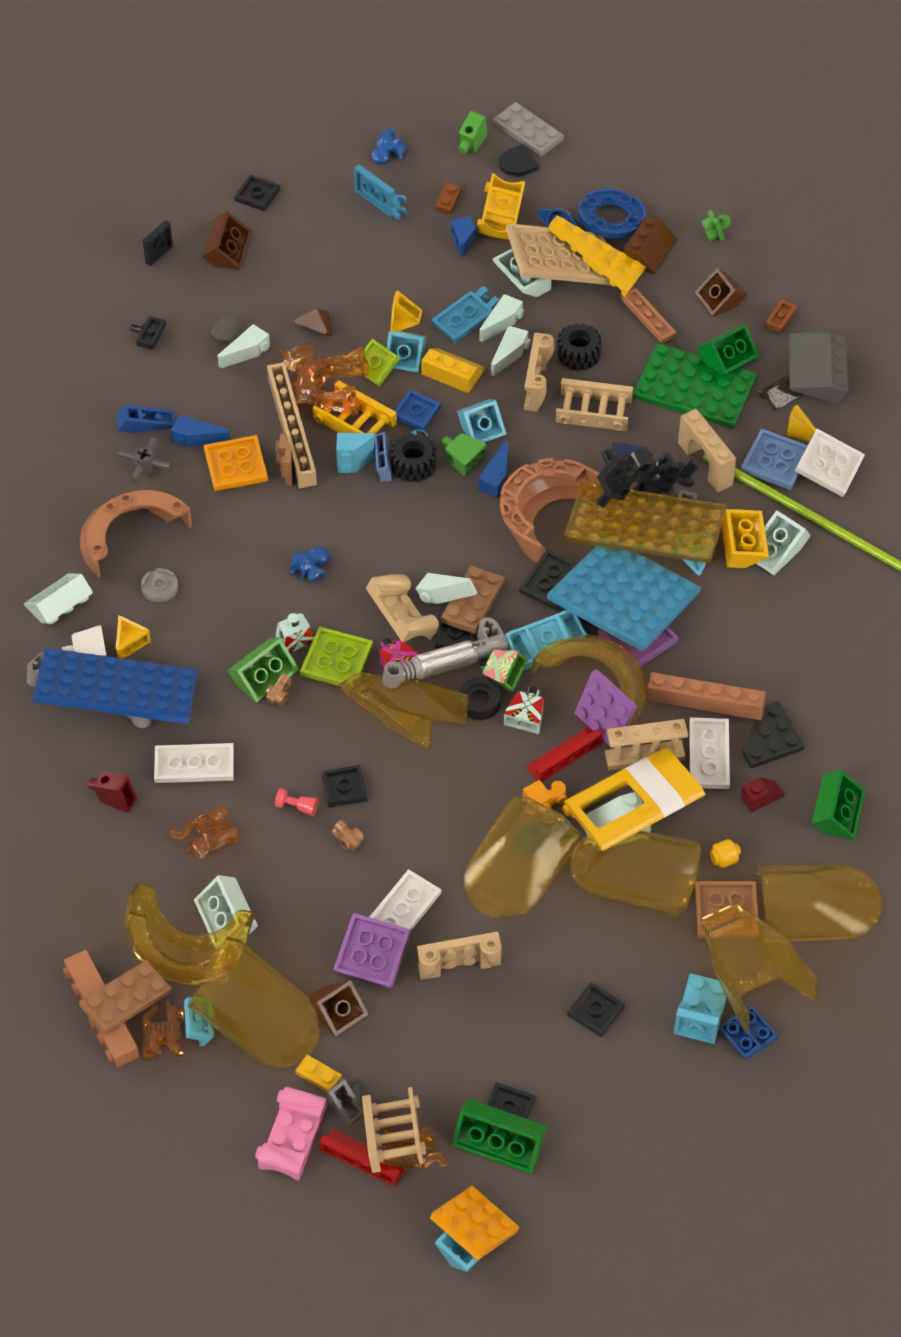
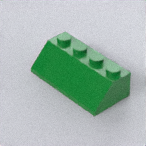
[452,1098,548,1174]

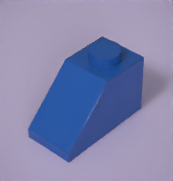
[451,216,478,256]

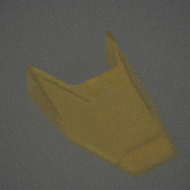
[339,672,469,749]
[701,903,818,1033]

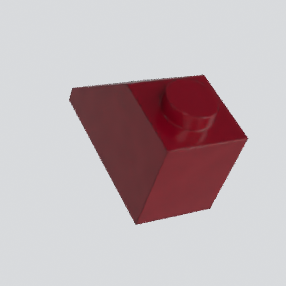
[741,778,785,813]

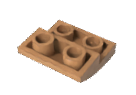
[275,433,293,486]

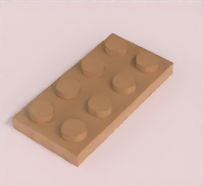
[441,566,505,634]
[79,960,172,1034]

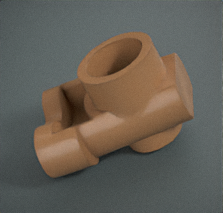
[265,673,292,706]
[331,819,364,852]

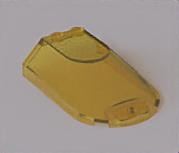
[464,797,580,918]
[571,831,701,916]
[756,864,882,942]
[188,941,320,1068]

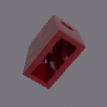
[88,771,137,813]

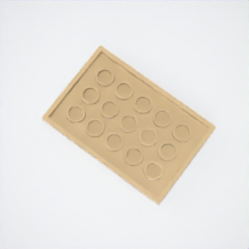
[506,223,611,285]

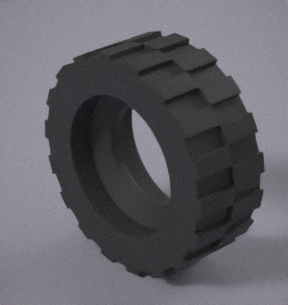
[459,677,501,721]

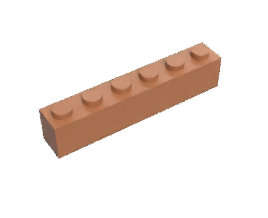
[647,672,766,721]
[63,950,139,1068]

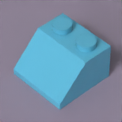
[386,330,427,372]
[457,399,506,442]
[336,433,375,474]

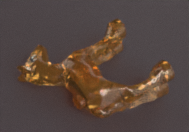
[280,343,369,415]

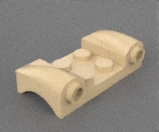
[524,333,554,412]
[366,574,439,642]
[417,932,501,980]

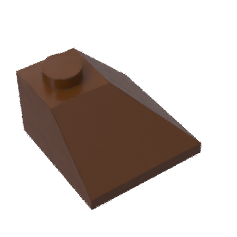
[695,267,747,316]
[308,979,369,1037]

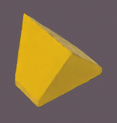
[390,291,423,331]
[787,405,816,442]
[116,615,151,659]

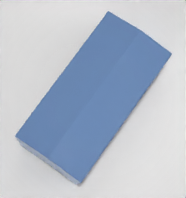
[374,432,392,482]

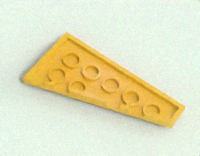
[548,215,646,297]

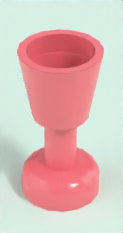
[275,788,319,817]

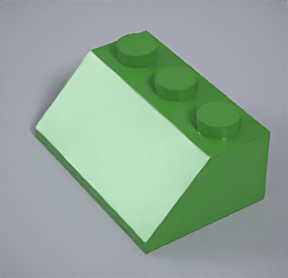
[227,638,300,703]

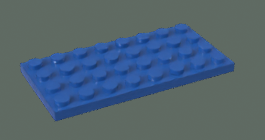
[33,648,198,725]

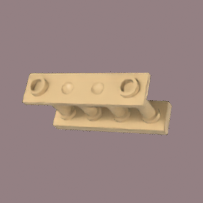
[556,378,633,431]
[605,719,688,771]
[362,1087,426,1173]

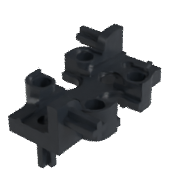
[596,449,699,508]

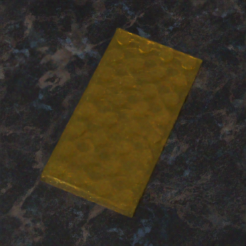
[564,482,726,564]

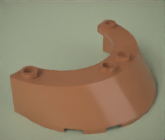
[500,458,601,564]
[80,490,193,578]

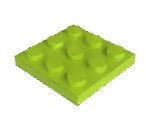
[300,626,373,690]

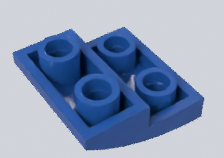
[719,1005,779,1059]

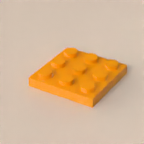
[204,435,268,491]
[430,1186,520,1261]

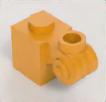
[523,780,568,816]

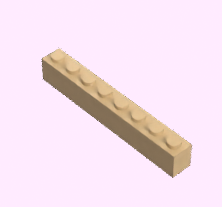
[267,362,317,489]

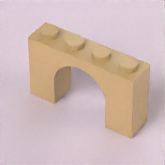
[678,409,736,493]

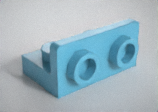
[184,997,214,1046]

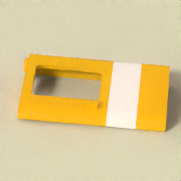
[562,747,705,851]

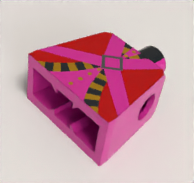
[379,638,419,669]

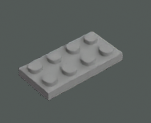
[493,102,564,157]

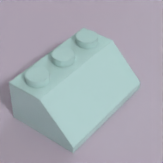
[493,249,551,297]
[24,573,93,624]
[194,875,258,949]

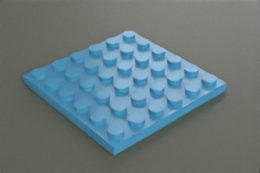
[547,536,701,652]

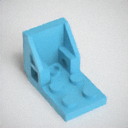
[673,973,730,1044]

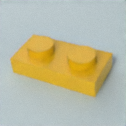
[295,1055,342,1092]

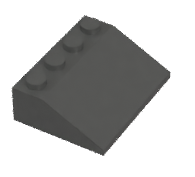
[789,332,848,405]

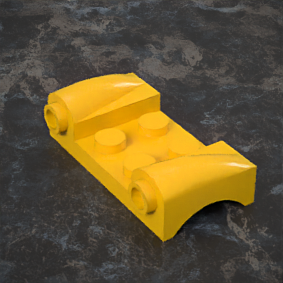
[477,173,525,240]

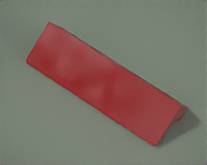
[526,728,603,782]
[319,1129,407,1187]

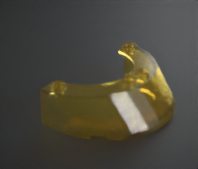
[530,635,647,726]
[125,882,256,985]

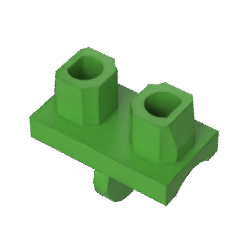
[701,210,731,241]

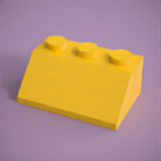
[421,348,485,394]
[721,509,769,568]

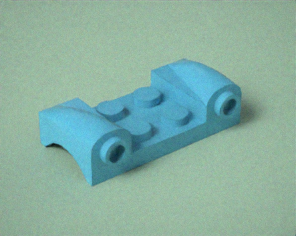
[505,610,591,671]

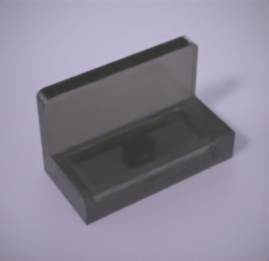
[758,376,802,410]

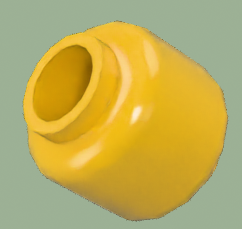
[710,839,741,868]

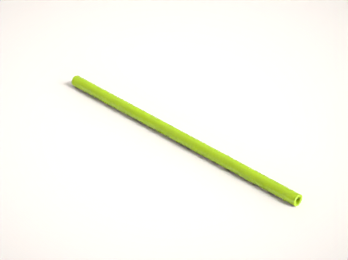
[703,454,901,572]

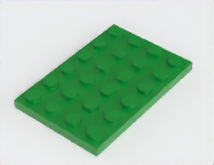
[632,343,757,429]

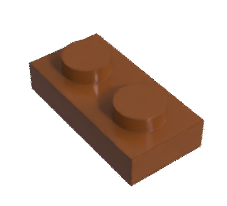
[435,182,462,214]
[765,299,797,334]

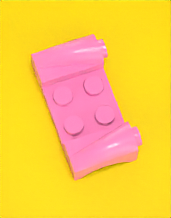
[255,1087,327,1181]

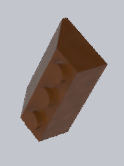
[202,211,252,270]
[624,215,677,274]

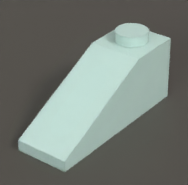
[479,294,524,342]
[217,324,270,368]
[491,326,530,376]
[416,573,477,604]

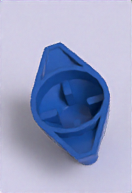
[538,208,579,227]

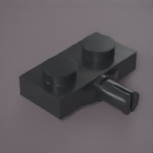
[130,316,166,350]

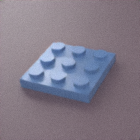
[740,429,808,490]

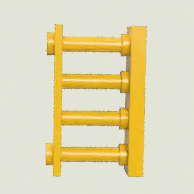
[313,380,397,435]

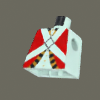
[275,613,314,653]
[504,687,544,734]

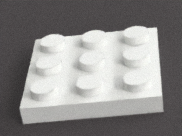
[795,429,865,497]

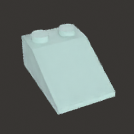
[755,510,811,575]
[585,792,651,852]

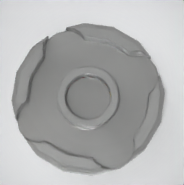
[141,568,179,603]

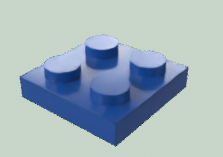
[394,390,441,431]

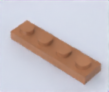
[621,288,677,344]

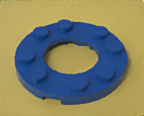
[578,188,646,239]

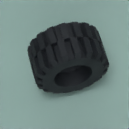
[557,323,602,371]
[390,433,436,482]

